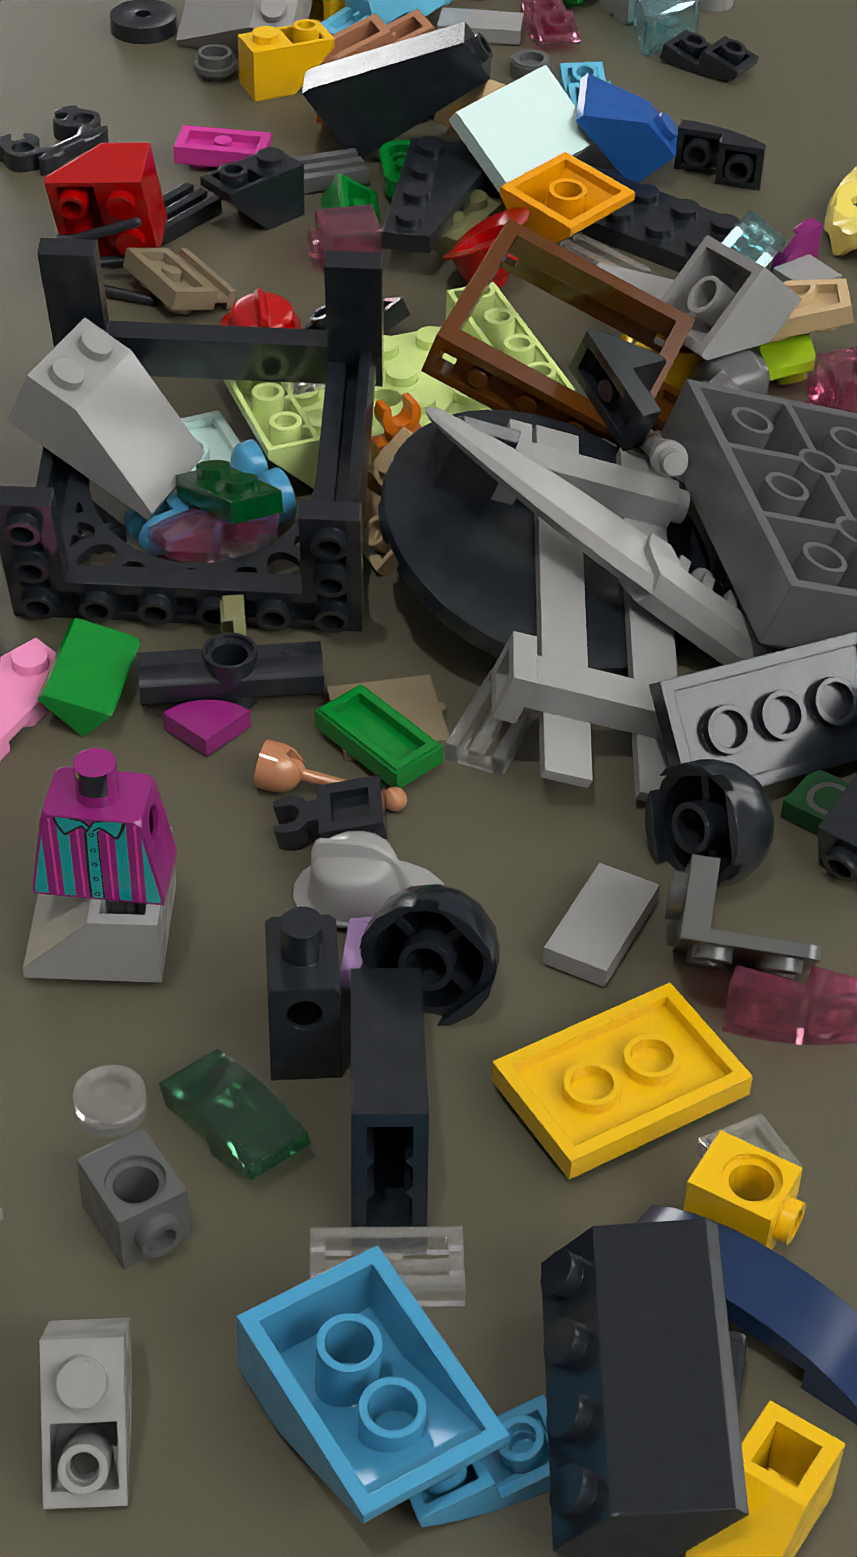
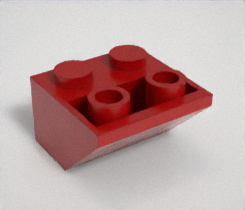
[44,142,167,257]

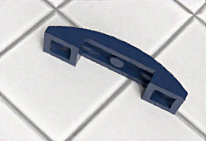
[636,1204,857,1425]

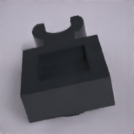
[273,775,388,850]

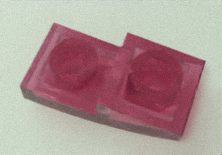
[520,0,581,47]
[147,507,280,562]
[722,965,857,1045]

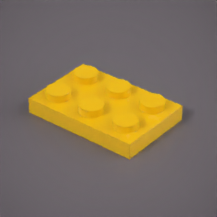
[491,982,753,1180]

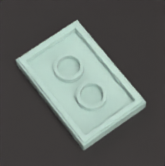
[448,65,595,193]

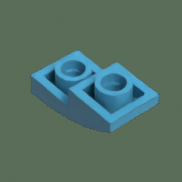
[409,1394,550,1527]

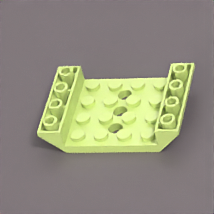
[223,282,575,489]

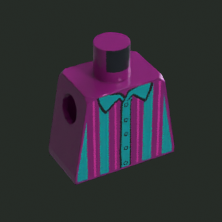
[32,748,177,905]

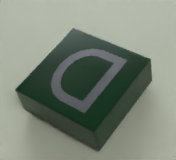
[780,770,849,835]

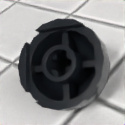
[645,759,774,889]
[359,884,500,1026]

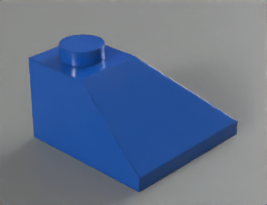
[576,73,678,183]

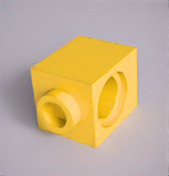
[683,1130,806,1250]

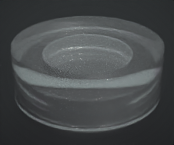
[73,1065,147,1137]

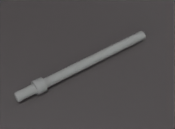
[639,429,688,477]

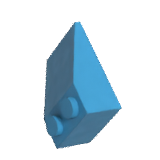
[236,1245,510,1524]

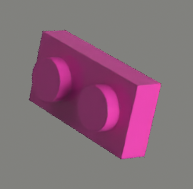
[173,125,272,169]

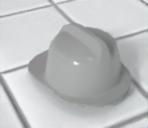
[293,831,444,929]

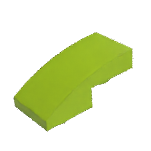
[757,333,819,385]

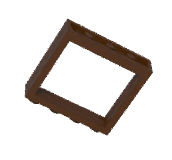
[421,218,695,448]

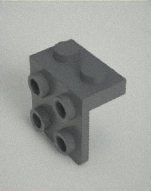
[664,854,822,981]

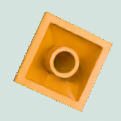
[500,152,635,243]

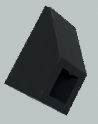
[200,147,305,230]

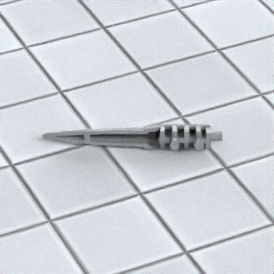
[426,407,777,665]

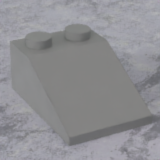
[176,0,313,53]
[7,318,205,520]

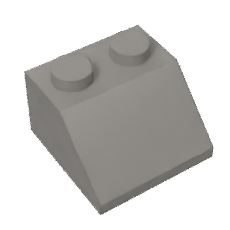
[661,235,802,360]

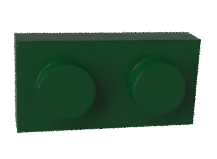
[175,460,283,525]

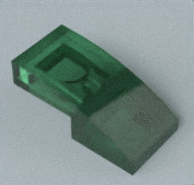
[159,1049,311,1181]

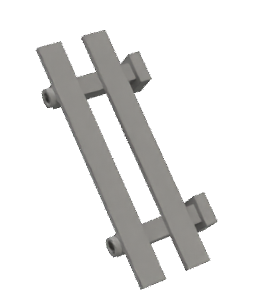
[491,419,690,802]

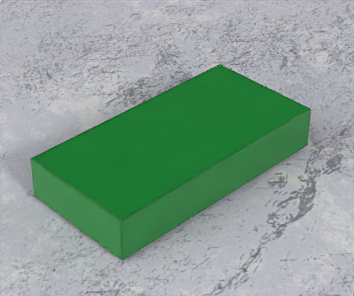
[314,684,444,788]

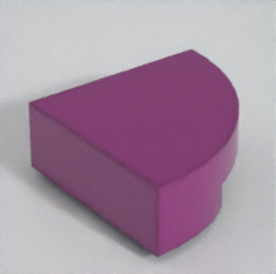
[770,217,823,273]
[163,700,251,757]

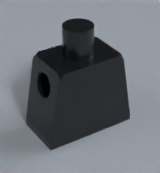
[265,906,342,1081]

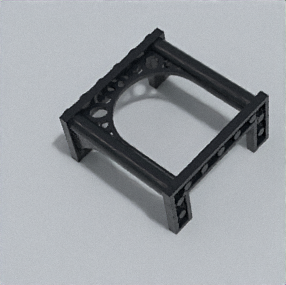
[0,238,384,633]

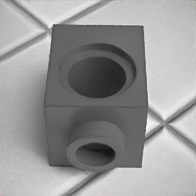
[76,1128,191,1270]

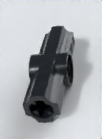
[137,633,324,710]

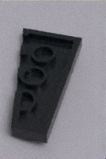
[382,136,488,253]

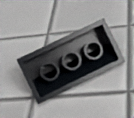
[540,1218,749,1557]

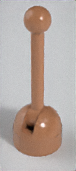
[254,739,407,812]

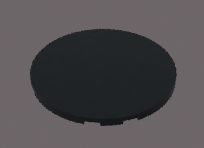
[378,410,711,677]

